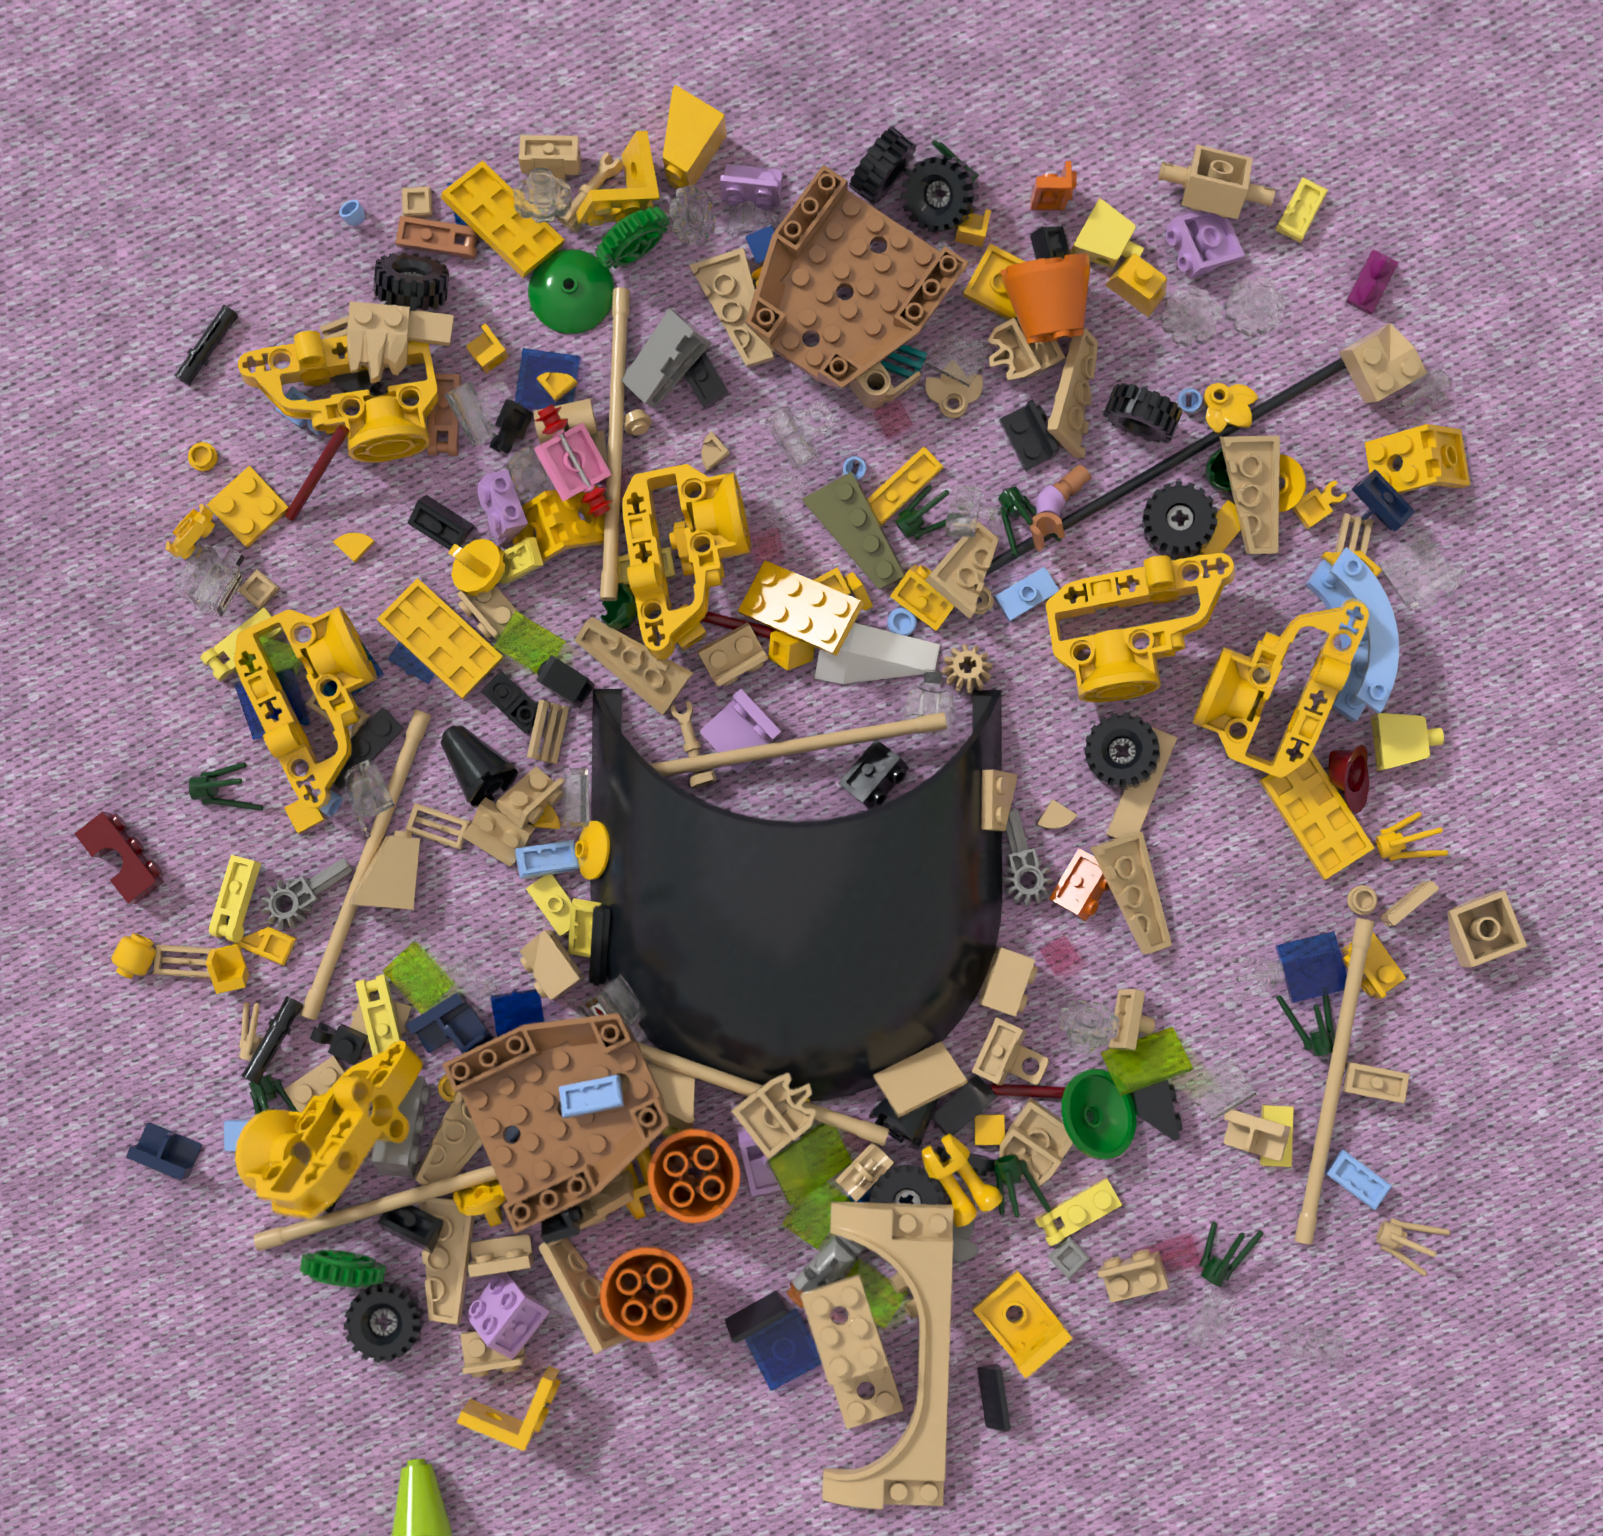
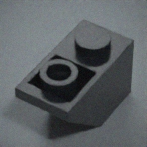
[536,655,595,709]
[1129,1078,1183,1140]

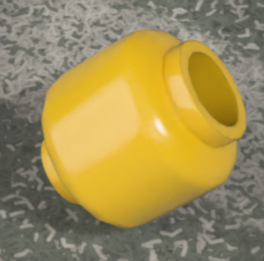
[111,933,156,979]

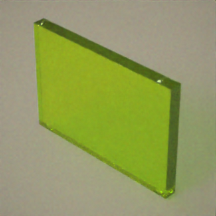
[1100,1026,1193,1096]
[768,1123,852,1206]

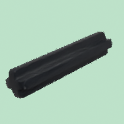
[589,904,611,986]

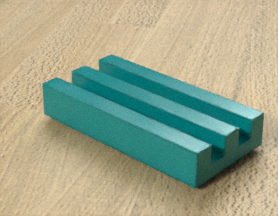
[880,344,927,379]

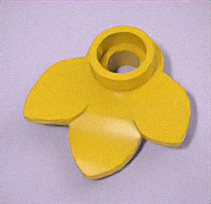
[1203,383,1258,434]

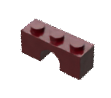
[74,811,164,904]

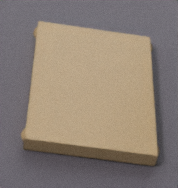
[873,1041,968,1118]

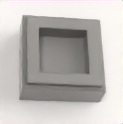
[1047,1236,1090,1279]

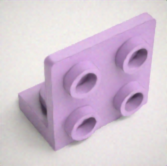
[720,164,783,209]
[700,689,782,774]
[466,1272,550,1360]

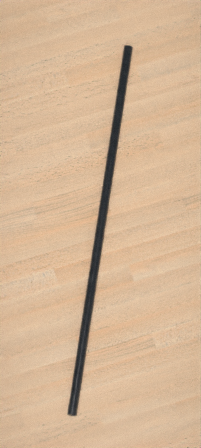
[985,358,1346,577]

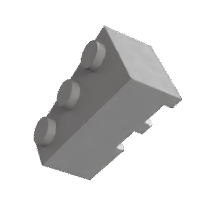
[621,308,711,409]

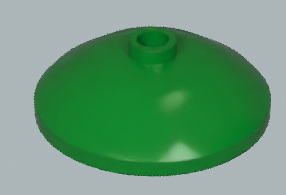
[528,249,614,334]
[1061,1069,1137,1160]

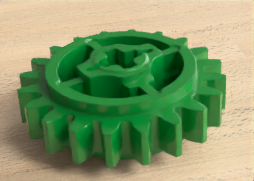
[595,206,670,269]
[299,1250,386,1288]

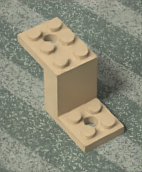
[800,1274,904,1429]

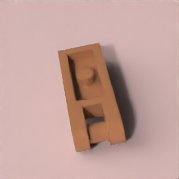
[395,216,480,260]
[427,374,461,456]

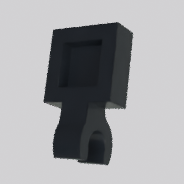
[489,399,534,454]
[310,1022,368,1065]

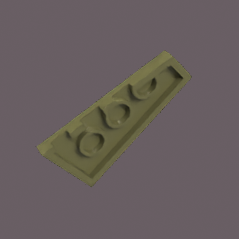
[801,472,905,589]

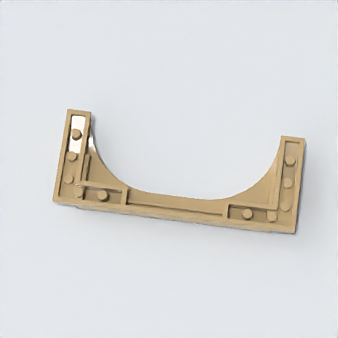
[822,1202,953,1509]

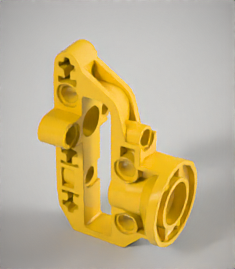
[238,330,439,463]
[622,464,751,660]
[1046,553,1236,703]
[1192,598,1369,778]
[234,606,377,809]
[235,1040,423,1220]

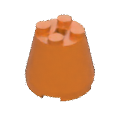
[1001,254,1090,344]
[648,1129,740,1223]
[600,1246,694,1342]

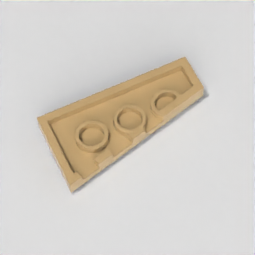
[689,248,775,368]
[1047,327,1098,458]
[1220,435,1280,554]
[574,617,694,715]
[1090,831,1172,954]
[414,1092,483,1185]
[417,1197,475,1325]
[538,1238,631,1355]

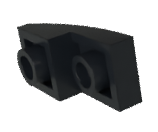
[481,671,538,734]
[931,1075,997,1136]

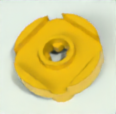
[165,504,215,560]

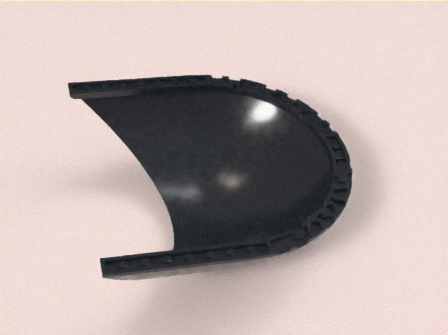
[590,689,1002,1101]

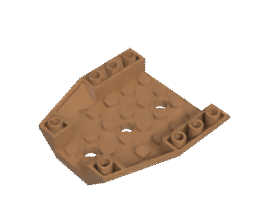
[745,165,969,389]
[442,1013,669,1233]

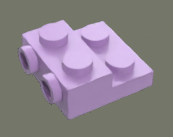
[1166,210,1245,279]
[477,469,528,546]
[738,1129,810,1196]

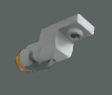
[786,1234,865,1309]

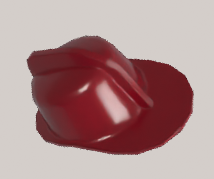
[1328,745,1369,813]

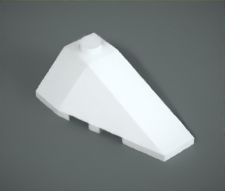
[814,623,940,685]

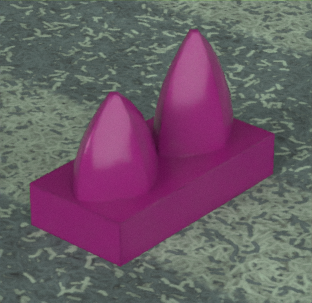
[1345,249,1399,315]

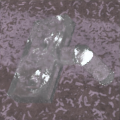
[945,485,1002,538]

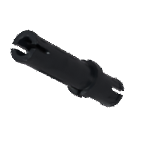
[174,305,239,386]
[241,996,303,1085]

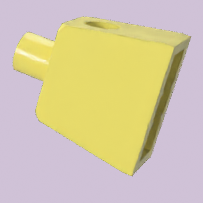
[1070,198,1144,269]
[1370,713,1444,771]

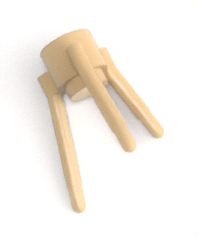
[239,1002,263,1061]
[1376,1218,1450,1276]

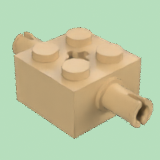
[1157,144,1276,219]

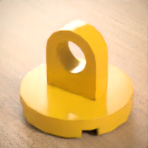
[448,539,505,596]
[453,1179,507,1228]

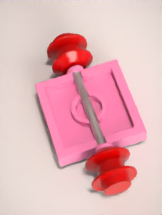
[534,404,613,518]

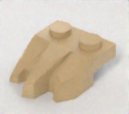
[347,301,410,384]
[988,318,1066,381]
[731,1072,817,1159]
[999,1098,1073,1187]

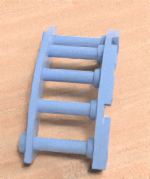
[1305,547,1399,722]

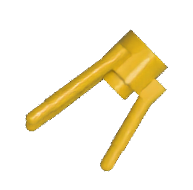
[1375,812,1448,861]

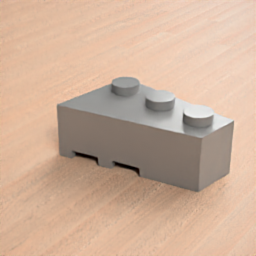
[371,1076,431,1178]

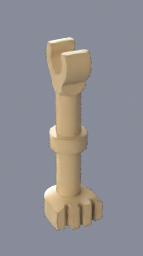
[554,152,624,233]
[670,701,717,788]

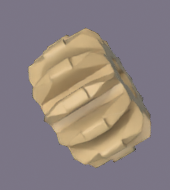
[942,644,992,694]

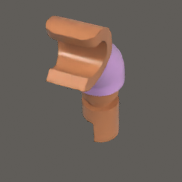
[1030,465,1092,551]

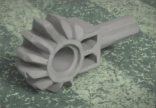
[1002,809,1053,906]
[261,858,353,929]

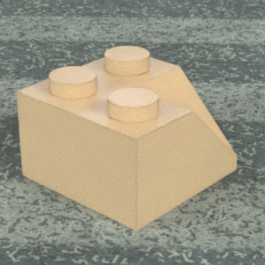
[1339,323,1427,403]
[1448,890,1527,967]
[520,930,586,1000]
[977,947,1038,1017]

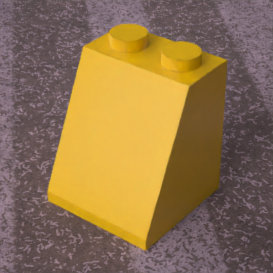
[662,84,727,192]

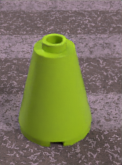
[391,1458,452,1536]

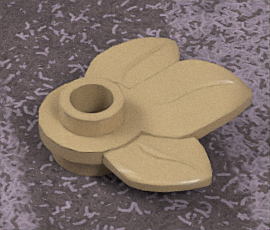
[925,361,983,419]

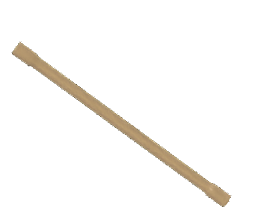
[600,287,630,601]
[300,709,432,1020]
[649,712,947,777]
[1294,918,1375,1245]
[638,1042,889,1146]
[254,1165,498,1251]

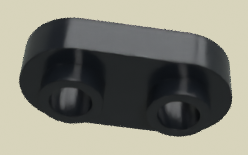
[937,1146,996,1176]

